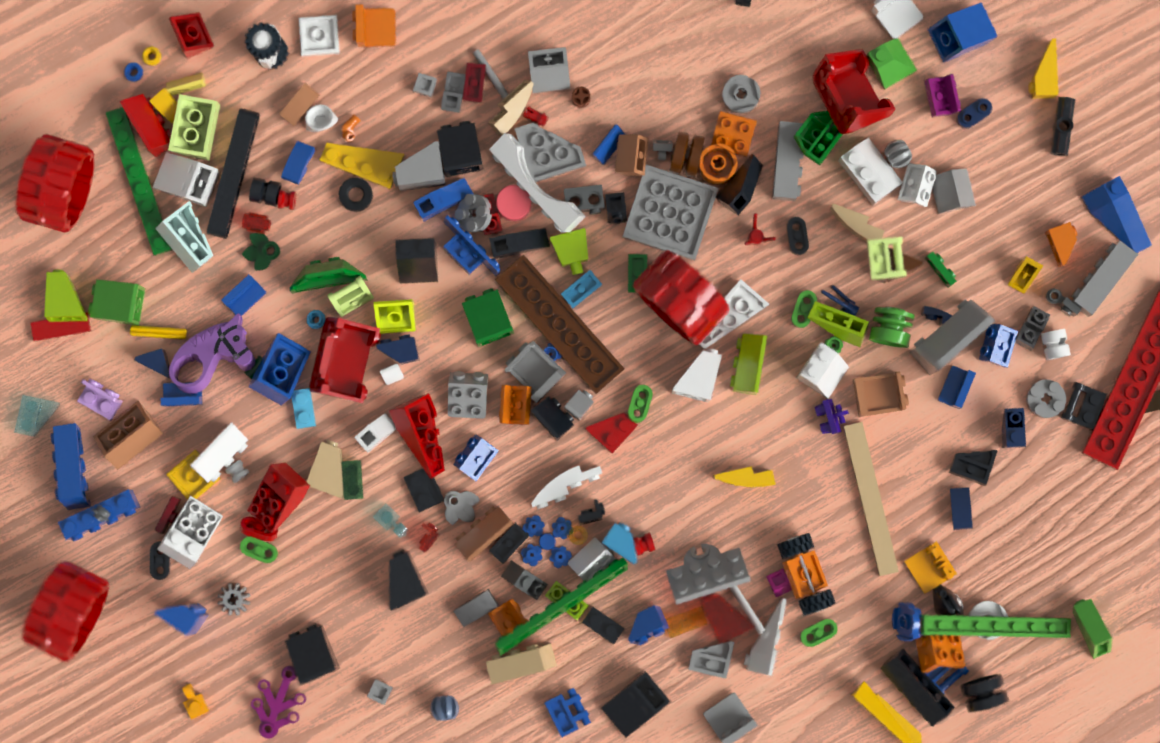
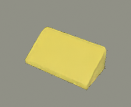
[166,73,206,96]

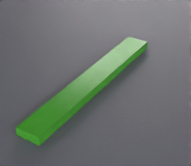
[921,615,1071,638]

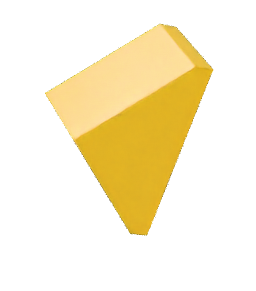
[1008,256,1043,294]

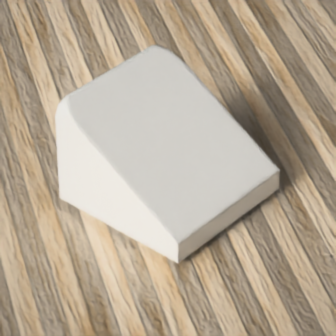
[380,364,404,385]

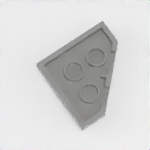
[514,123,586,182]

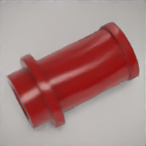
[523,106,549,127]

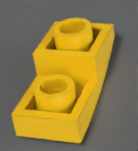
[150,88,178,124]

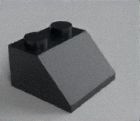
[531,396,574,441]

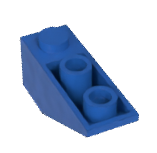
[413,178,473,222]

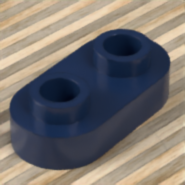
[957,98,992,129]

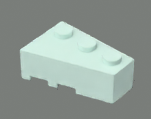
[155,201,213,273]

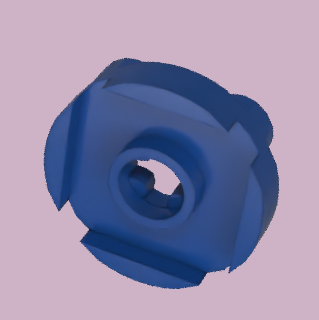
[892,602,922,641]

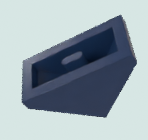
[134,348,171,379]

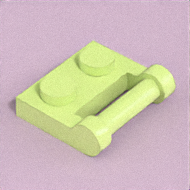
[867,237,906,280]
[327,276,374,317]

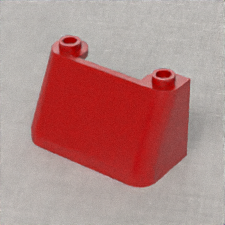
[813,49,895,134]
[309,317,381,403]

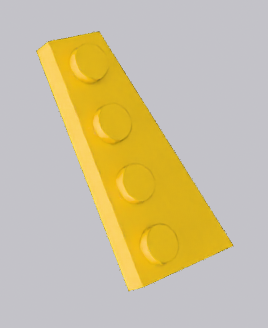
[320,143,405,190]

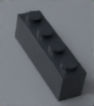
[881,649,954,727]

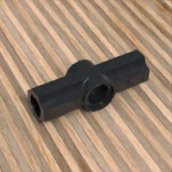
[1051,97,1075,156]

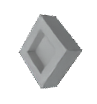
[413,73,437,97]
[367,679,393,705]

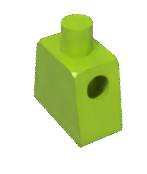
[550,228,588,276]

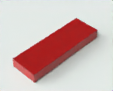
[30,312,91,342]

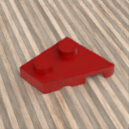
[585,412,638,454]

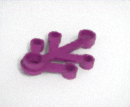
[251,666,306,739]

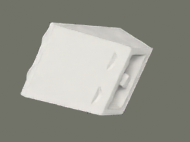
[153,152,220,207]
[157,496,223,569]

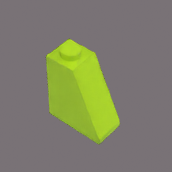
[44,270,87,322]

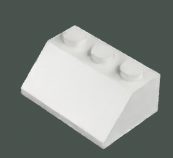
[838,138,903,206]
[191,423,248,483]

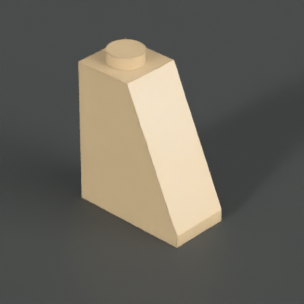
[307,440,345,499]

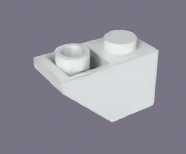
[355,413,396,453]

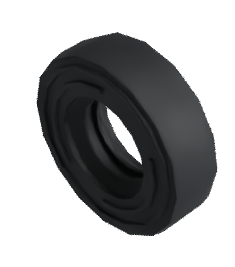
[338,177,373,212]

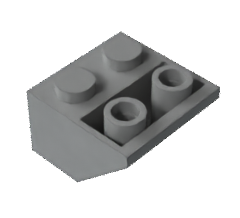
[528,47,570,93]

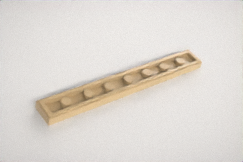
[843,422,899,576]

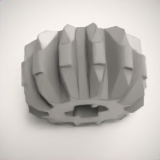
[218,583,251,616]

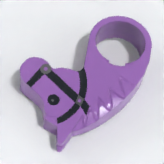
[169,313,255,394]

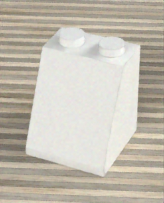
[796,342,849,399]
[672,348,722,403]

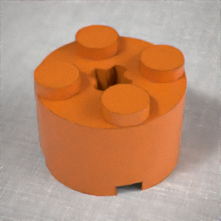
[698,143,738,185]

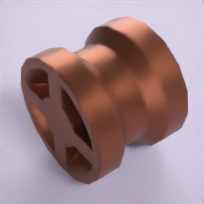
[572,87,591,108]

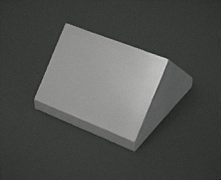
[932,169,976,214]

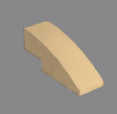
[488,80,534,136]
[830,204,885,243]

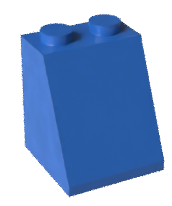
[927,2,998,63]

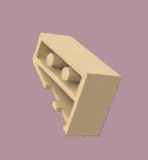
[486,643,557,685]

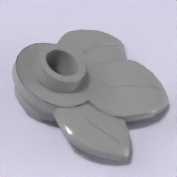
[444,491,480,525]

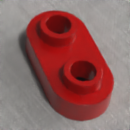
[240,517,278,542]

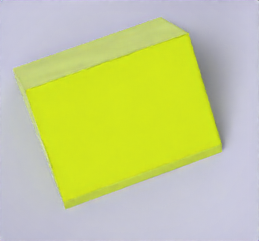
[374,299,416,334]

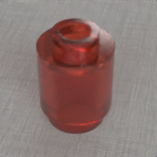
[242,212,271,234]

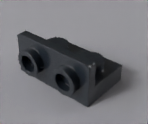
[578,499,605,525]

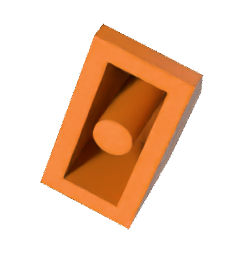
[1045,222,1078,267]

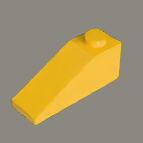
[1029,38,1059,99]

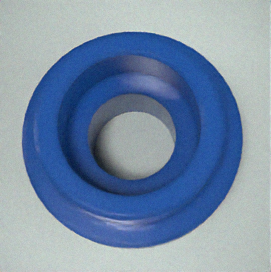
[124,63,143,82]

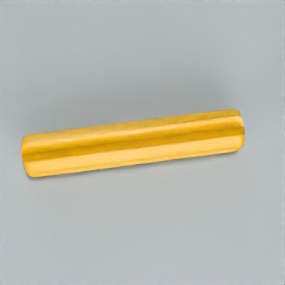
[130,325,187,339]

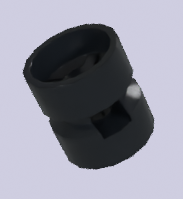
[249,177,281,207]

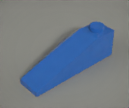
[1081,176,1152,253]

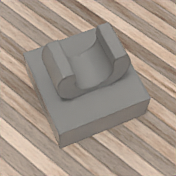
[653,140,673,160]

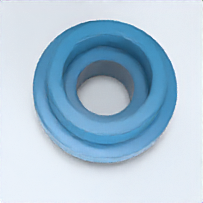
[307,310,326,329]

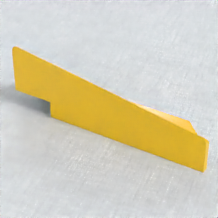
[851,681,922,743]

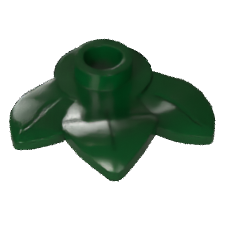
[242,233,280,271]

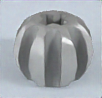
[885,140,912,168]

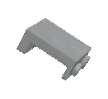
[504,341,566,403]

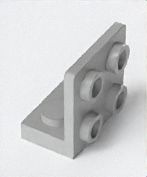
[703,692,758,743]

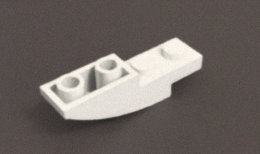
[531,465,602,509]

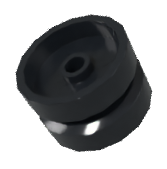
[960,674,1009,713]

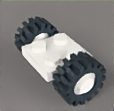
[245,22,289,70]

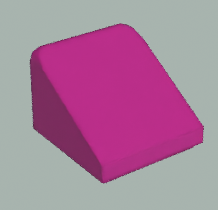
[766,568,792,597]

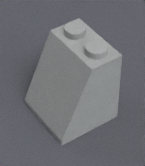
[392,141,446,191]

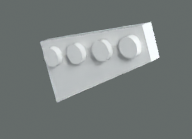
[699,279,769,349]

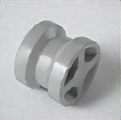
[225,460,249,483]

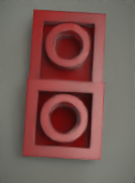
[482,193,503,236]

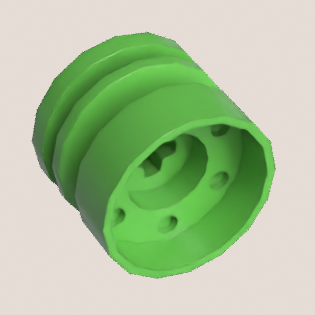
[869,307,915,348]

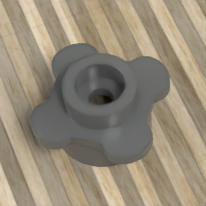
[92,505,111,522]

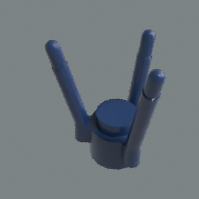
[821,285,859,316]

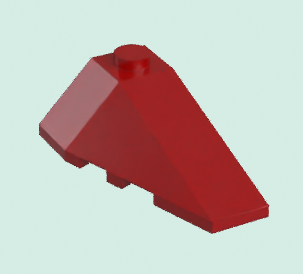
[389,393,445,478]

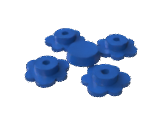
[521,515,573,568]

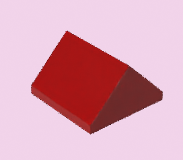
[168,12,214,58]

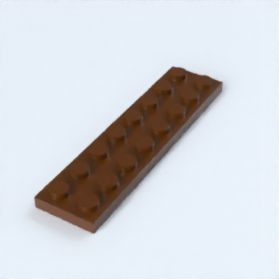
[495,254,625,394]

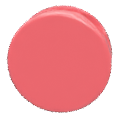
[496,185,532,222]

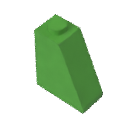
[1073,598,1113,659]

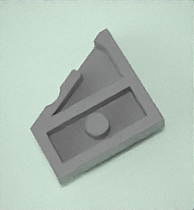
[688,641,734,678]

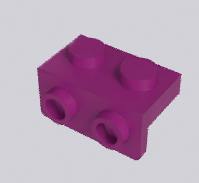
[924,74,961,117]

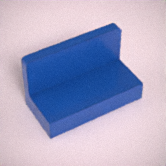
[221,274,266,317]
[938,366,976,409]
[161,382,202,407]

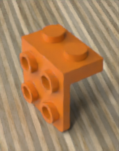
[352,4,396,47]
[915,634,965,673]

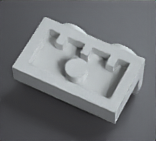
[898,163,937,207]

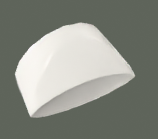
[305,105,338,132]

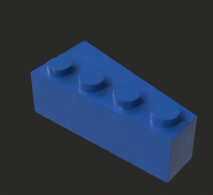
[51,423,91,510]

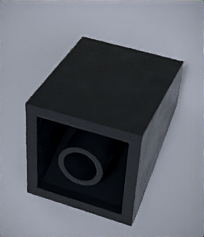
[437,121,484,177]
[395,238,438,284]
[389,550,429,611]
[285,624,340,685]

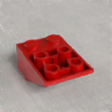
[247,462,310,534]

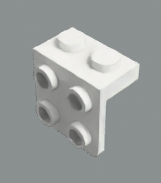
[871,0,923,39]

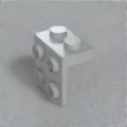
[448,371,488,419]

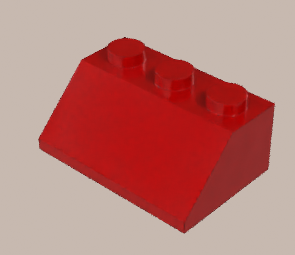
[120,94,171,157]

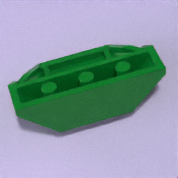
[794,111,843,166]
[290,257,367,294]

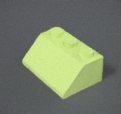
[168,94,220,161]

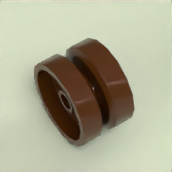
[670,131,705,178]

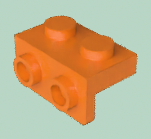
[499,385,532,425]
[488,599,529,636]

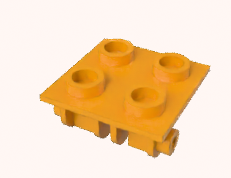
[904,541,957,594]

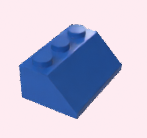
[154,603,209,636]

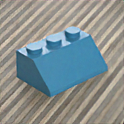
[602,522,637,564]

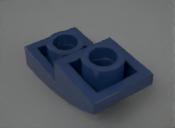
[921,306,952,326]
[950,487,973,530]

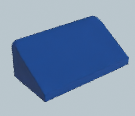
[593,124,626,165]

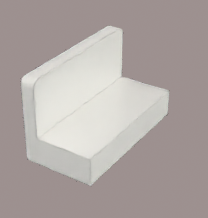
[568,537,616,581]

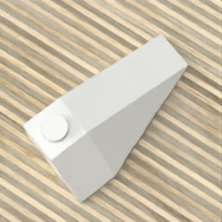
[744,598,787,676]

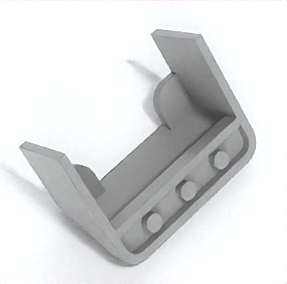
[909,299,995,375]

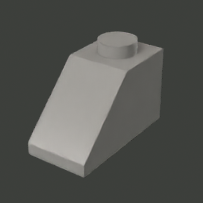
[564,390,594,421]

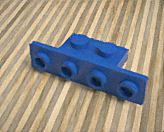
[443,215,500,276]

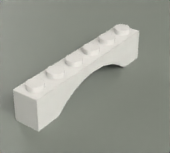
[489,133,586,233]

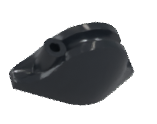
[933,584,964,616]

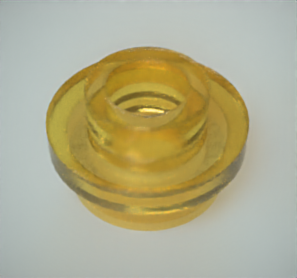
[569,526,588,545]

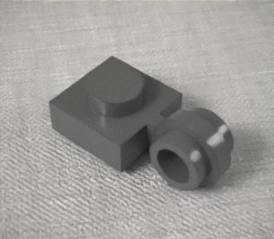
[1046,288,1082,317]

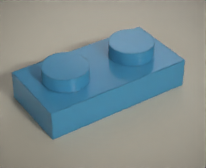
[561,270,602,309]

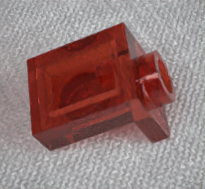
[419,522,440,553]

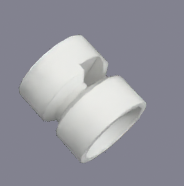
[1041,329,1071,360]

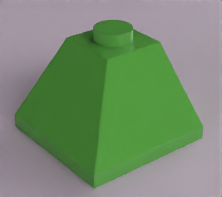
[867,38,917,90]

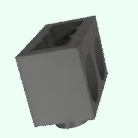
[564,185,604,214]

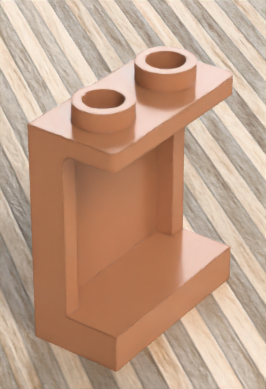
[853,371,909,417]

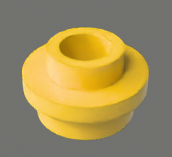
[142,46,161,66]

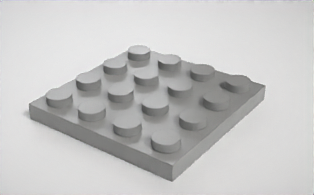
[622,165,718,261]

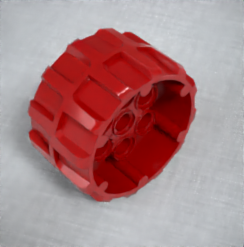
[16,134,95,233]
[633,250,730,345]
[22,561,109,662]

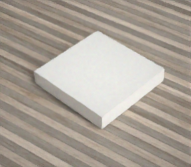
[299,15,340,57]

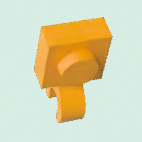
[182,683,210,720]

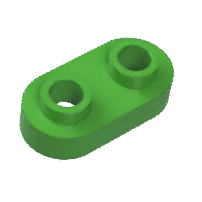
[791,290,817,328]
[627,385,653,423]
[240,537,278,563]
[800,619,838,647]

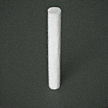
[730,586,765,634]

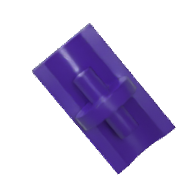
[815,399,849,434]

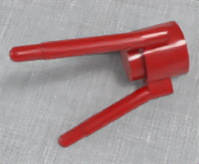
[744,213,776,246]

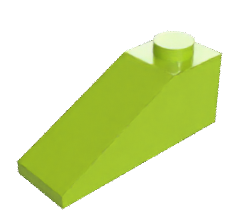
[808,301,869,347]

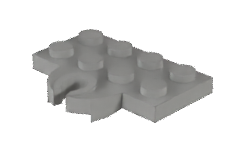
[666,544,751,605]

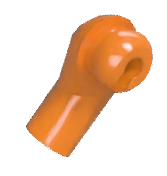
[342,114,361,142]

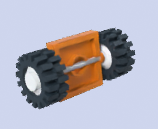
[777,533,836,616]

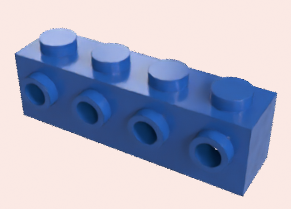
[58,489,140,542]

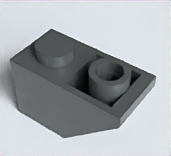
[501,560,548,600]

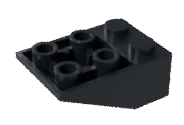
[601,671,671,738]

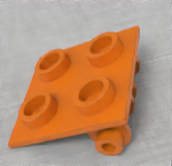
[711,111,757,156]

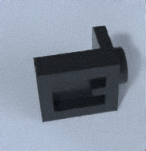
[605,192,627,224]

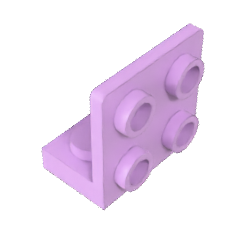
[77,379,123,421]

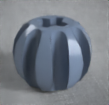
[430,696,459,721]

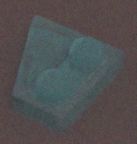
[14,395,60,437]

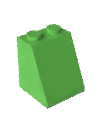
[88,279,146,326]

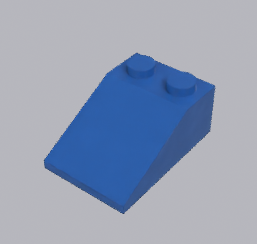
[248,333,311,405]

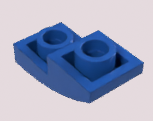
[281,141,315,185]

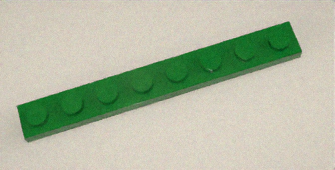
[105,107,173,256]
[495,558,628,655]

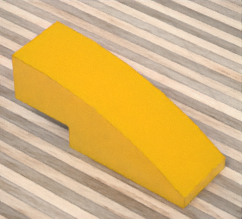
[713,466,776,487]

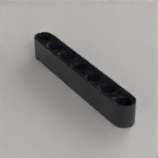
[207,108,260,239]

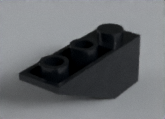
[716,154,763,216]
[489,228,550,259]

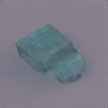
[373,503,408,538]

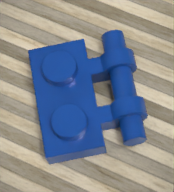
[544,688,591,737]

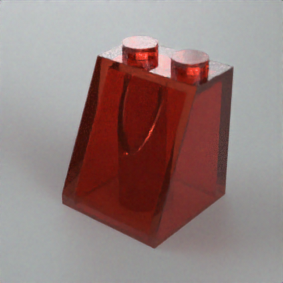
[698,592,755,644]

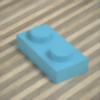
[291,388,316,429]

